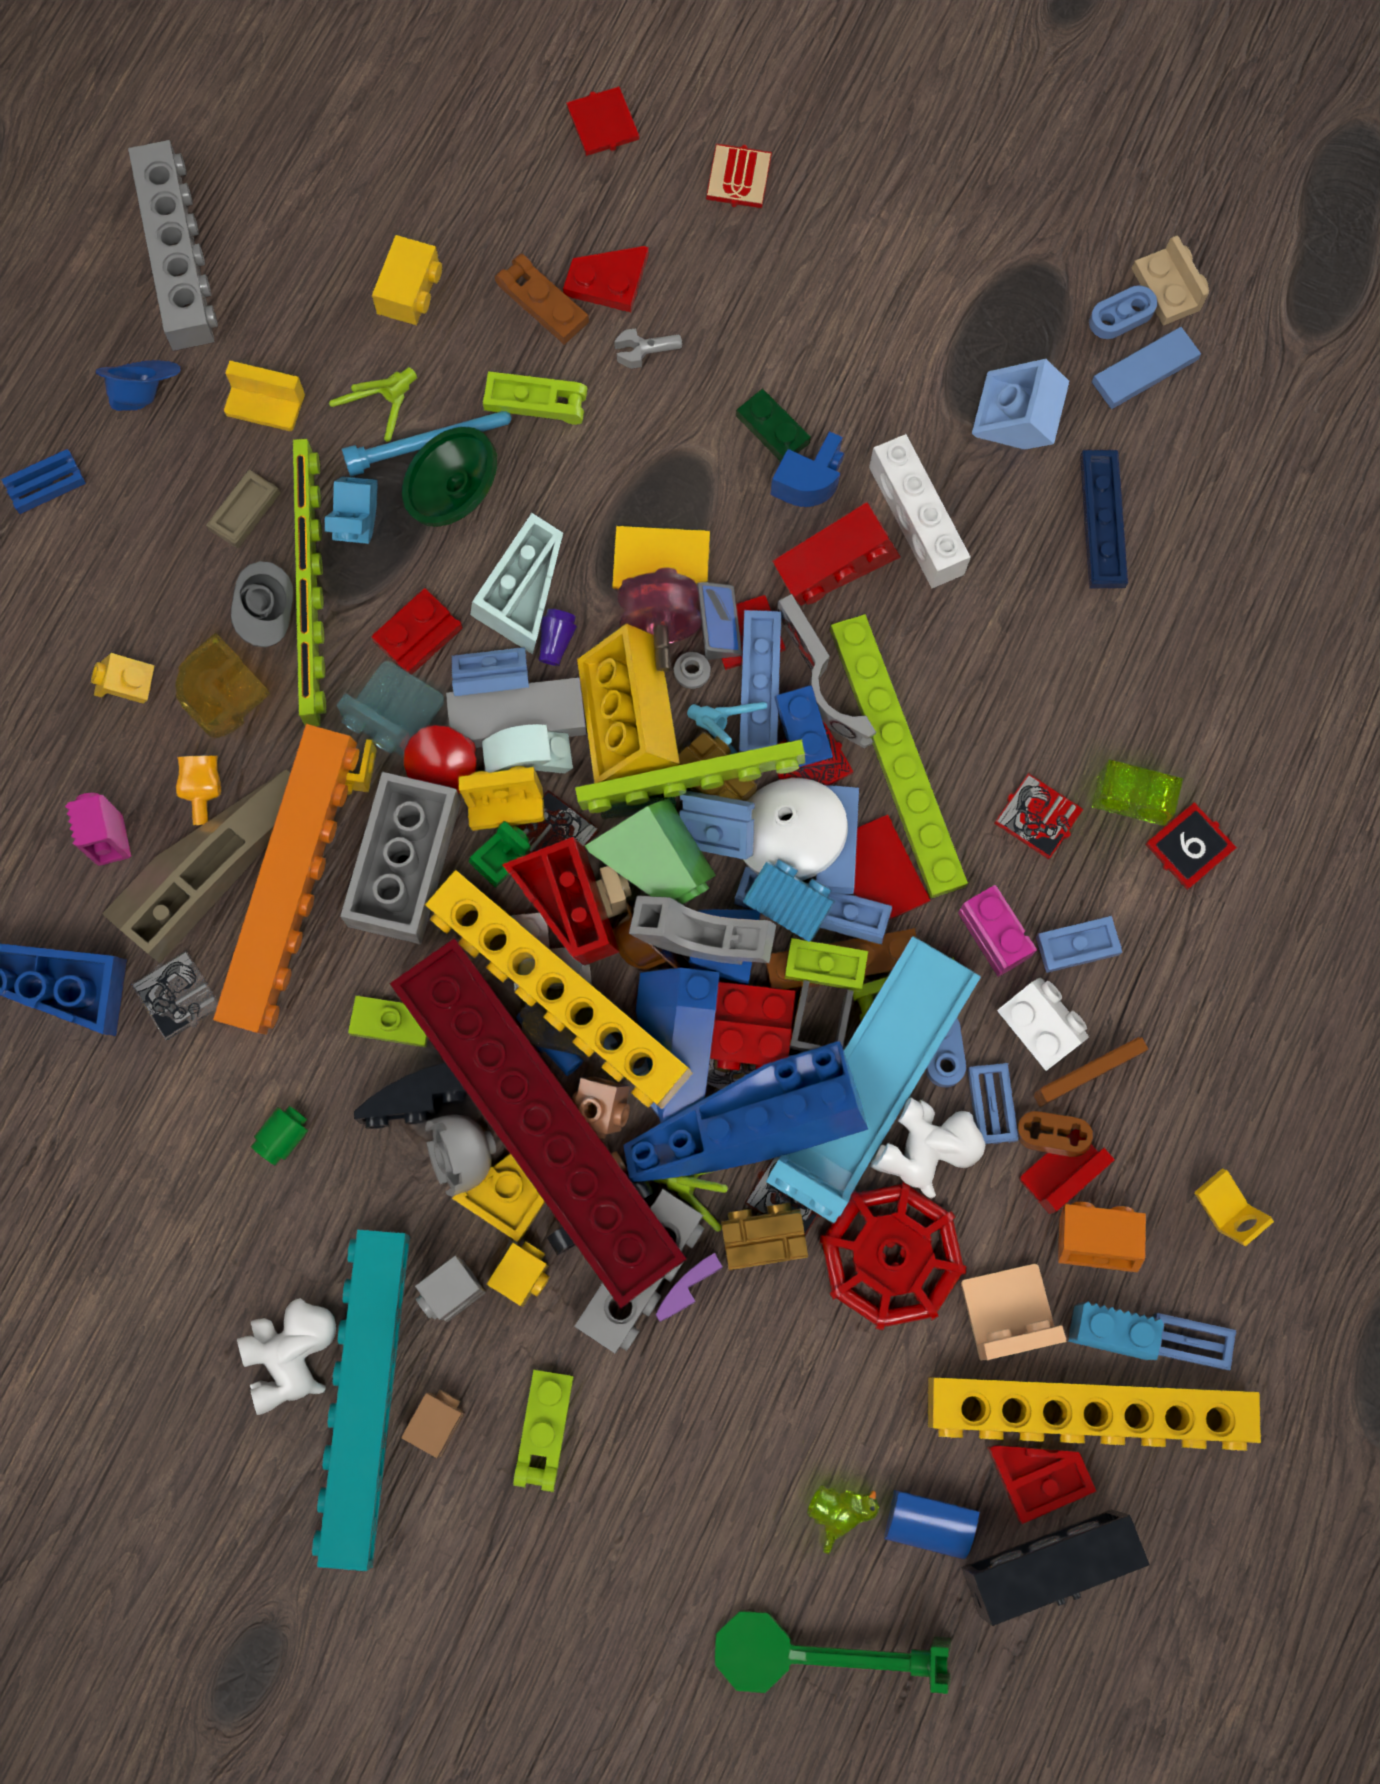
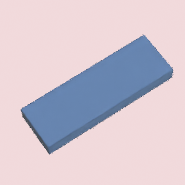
[1092,327,1201,409]
[816,785,859,894]

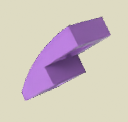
[656,1253,722,1322]

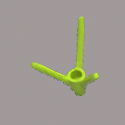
[329,367,417,442]
[654,1170,728,1232]

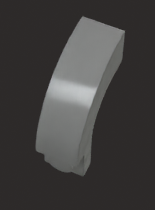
[629,896,776,965]

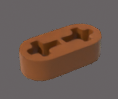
[1017,1111,1093,1157]

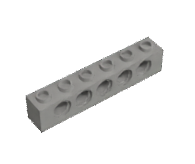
[128,140,218,351]

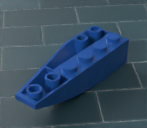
[623,1041,868,1182]

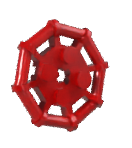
[819,1181,967,1331]

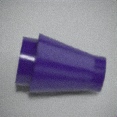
[538,609,577,666]

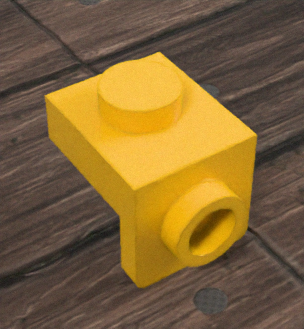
[91,653,154,703]

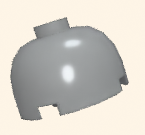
[425,1114,496,1196]

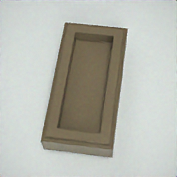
[206,470,281,549]

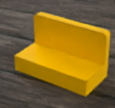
[224,361,305,431]

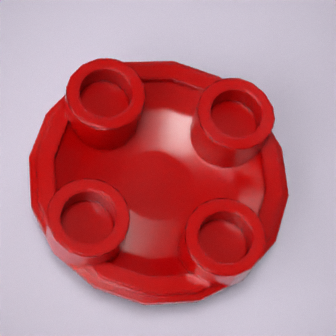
[404,725,476,795]

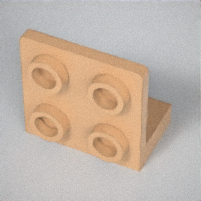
[961,1264,1067,1360]

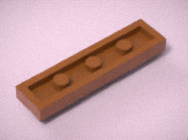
[765,928,917,991]

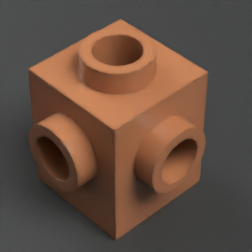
[571,1076,630,1139]

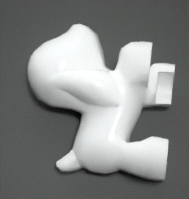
[870,1097,985,1198]
[237,1298,336,1415]

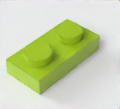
[784,938,868,991]

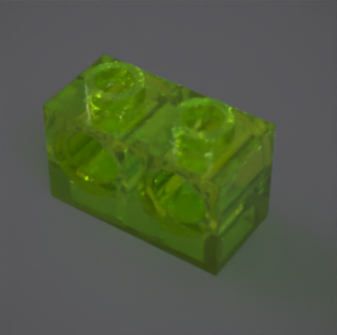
[1092,759,1183,826]

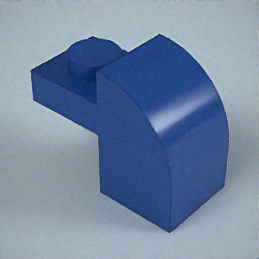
[770,431,845,507]

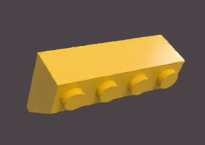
[577,623,680,783]

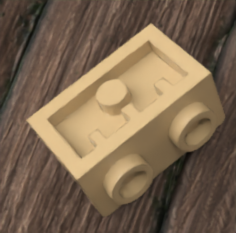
[1132,236,1209,326]

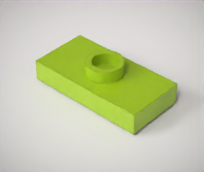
[348,996,428,1047]

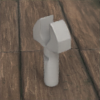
[614,328,682,369]

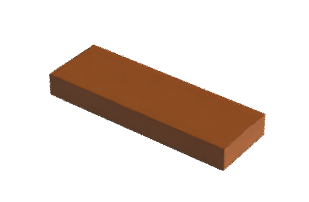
[1034,1037,1149,1107]

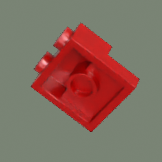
[710,982,795,1070]

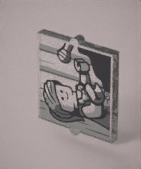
[131,950,219,1041]

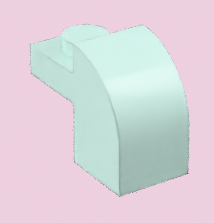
[482,724,573,773]

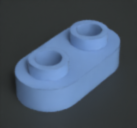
[1089,286,1157,339]
[925,1018,966,1088]

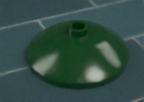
[402,427,497,527]

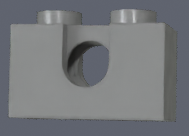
[415,1256,486,1322]

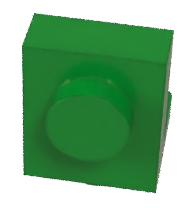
[469,821,531,888]

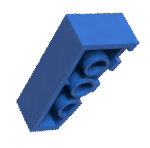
[0,944,127,1036]

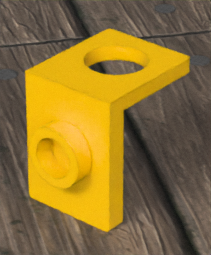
[345,739,377,795]
[1195,1168,1274,1246]

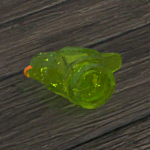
[807,1485,879,1555]

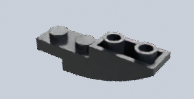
[354,1063,469,1129]

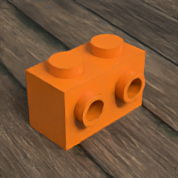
[1058,1202,1146,1272]

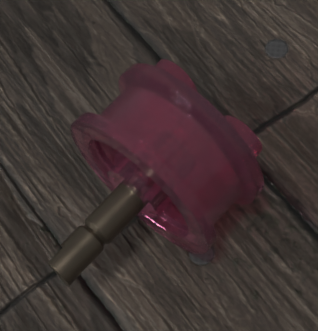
[617,567,701,672]

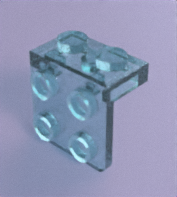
[337,661,444,757]

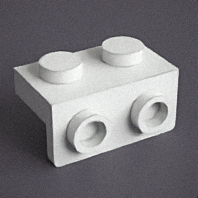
[997,978,1089,1071]

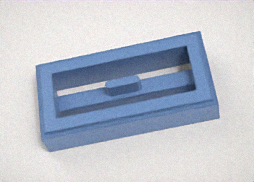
[967,1063,1018,1145]
[1153,1313,1236,1370]

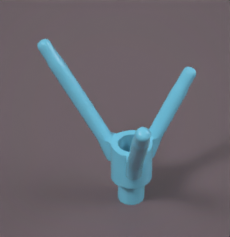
[687,702,767,755]

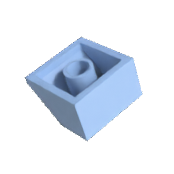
[972,359,1069,449]

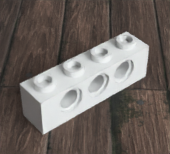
[869,434,971,588]

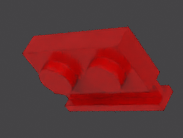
[371,588,463,677]

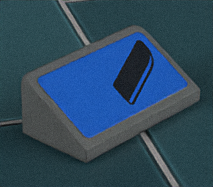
[697,582,742,660]

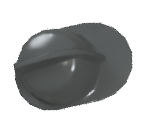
[231,561,293,648]

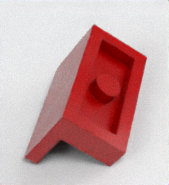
[1019,1129,1115,1214]

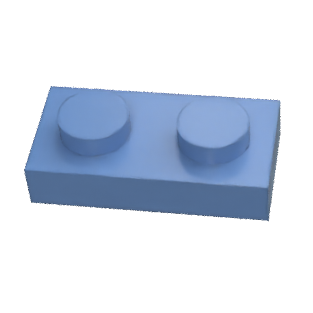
[1036,916,1122,973]

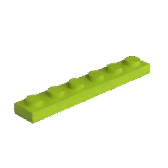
[575,739,805,813]

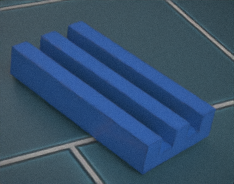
[1,449,86,514]

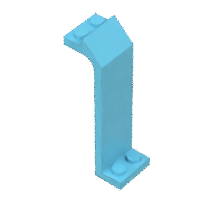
[766,936,981,1223]

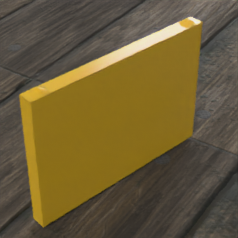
[612,526,710,593]

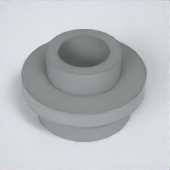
[674,652,711,689]

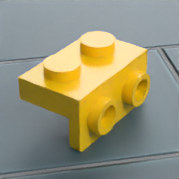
[459,766,544,831]

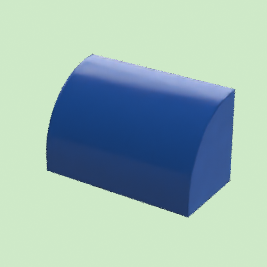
[884,1490,980,1559]

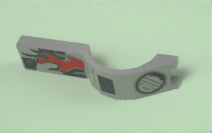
[777,594,876,748]

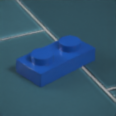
[774,685,833,767]

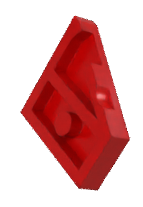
[563,246,649,313]
[987,1445,1096,1524]

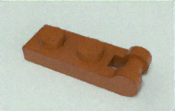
[494,253,589,345]

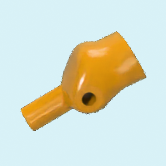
[176,756,221,825]

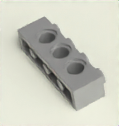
[574,1189,705,1354]

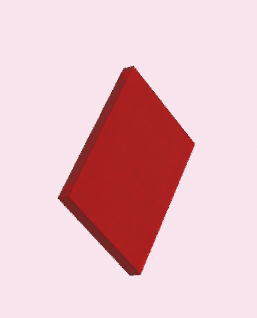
[852,814,931,920]

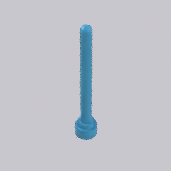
[342,411,512,477]

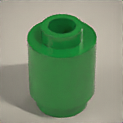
[251,1105,309,1166]

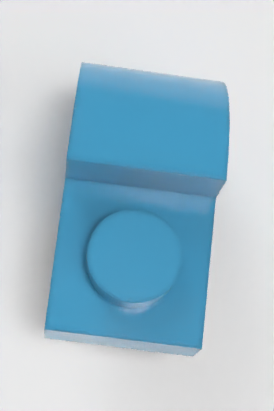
[325,477,378,544]

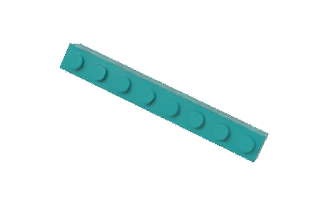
[312,1230,410,1571]

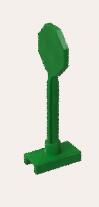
[715,1611,951,1694]

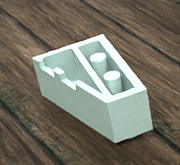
[470,513,563,654]

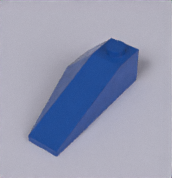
[636,968,720,1124]

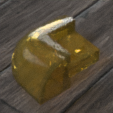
[175,633,270,739]

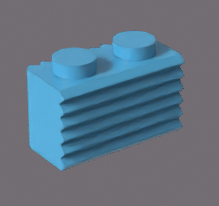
[743,859,835,942]
[1068,1301,1164,1360]

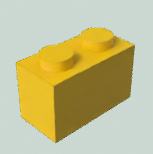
[372,235,442,326]

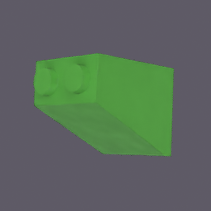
[585,798,716,905]

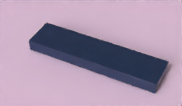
[1080,450,1128,589]

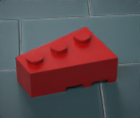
[772,502,901,606]
[502,837,620,966]

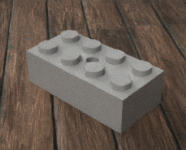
[340,772,461,944]

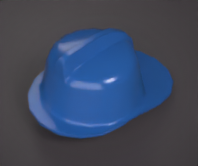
[96,360,180,411]

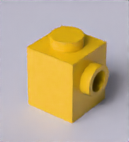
[487,1241,550,1307]

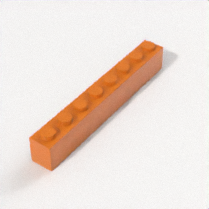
[213,724,359,1035]

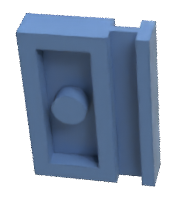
[452,647,529,696]
[680,791,755,860]

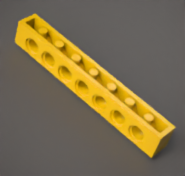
[425,870,693,1109]
[928,1378,1261,1451]

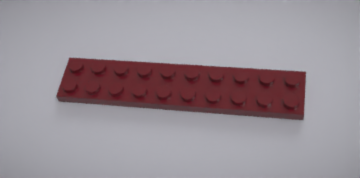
[389,938,687,1308]

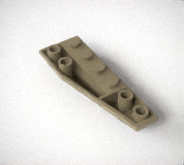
[102,769,290,963]

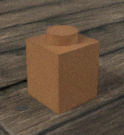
[401,1390,465,1458]

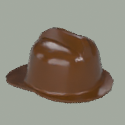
[613,900,690,969]

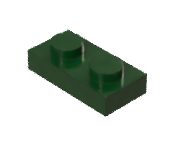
[736,388,811,462]

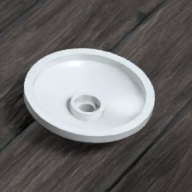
[743,778,848,880]

